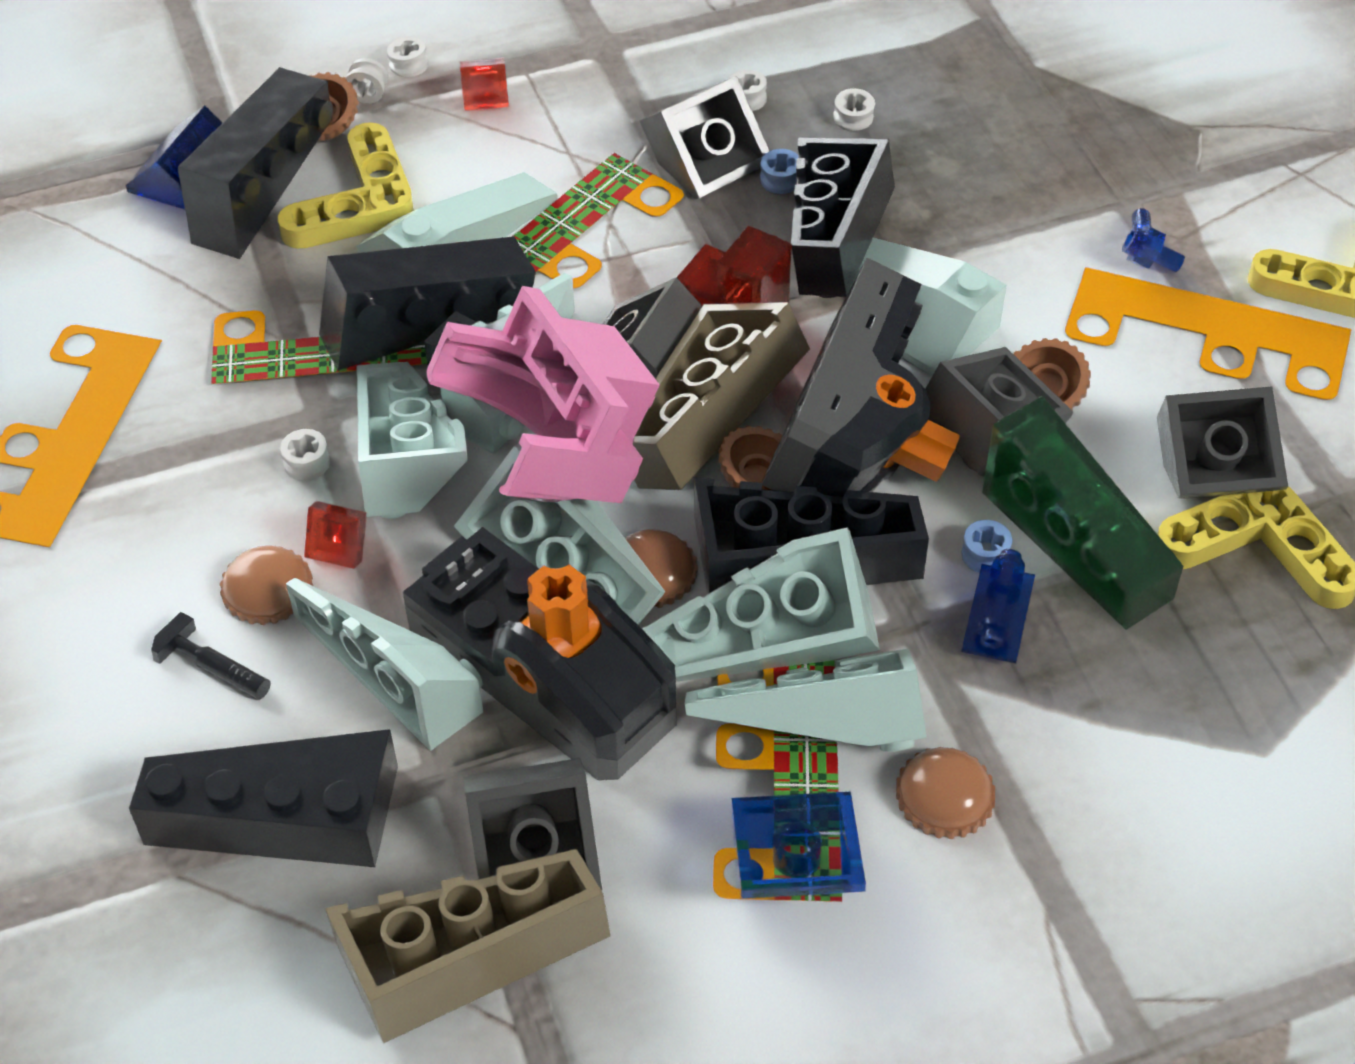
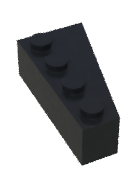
[791,137,895,298]

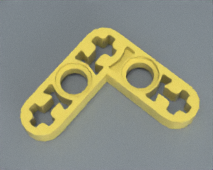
[278,122,414,249]
[1248,249,1355,318]
[1154,486,1355,609]

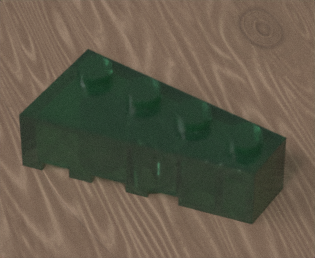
[982,396,1184,630]

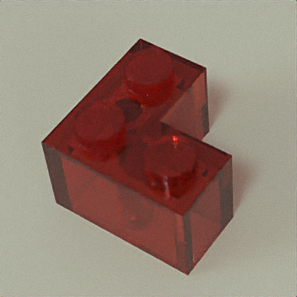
[677,225,792,306]

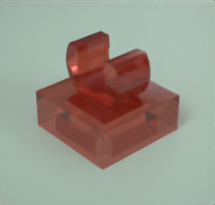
[459,58,509,111]
[304,501,367,569]

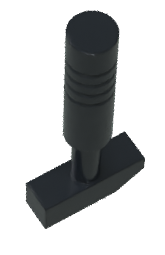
[151,612,271,700]

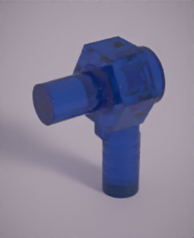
[1122,208,1185,273]

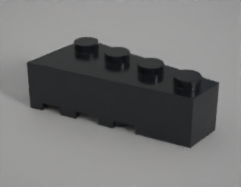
[178,67,333,259]
[319,236,536,371]
[694,477,929,595]
[129,729,398,868]

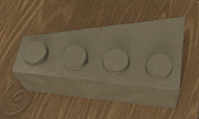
[633,302,810,490]
[325,849,611,1044]

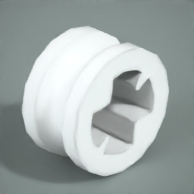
[386,37,429,77]
[346,58,389,104]
[727,70,767,111]
[833,88,875,131]
[280,429,330,481]

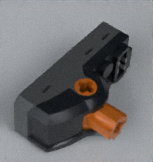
[761,258,960,497]
[402,527,677,780]

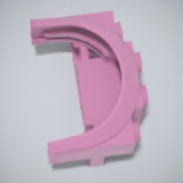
[426,286,660,503]

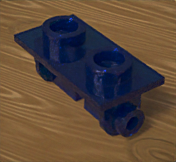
[961,549,1035,664]

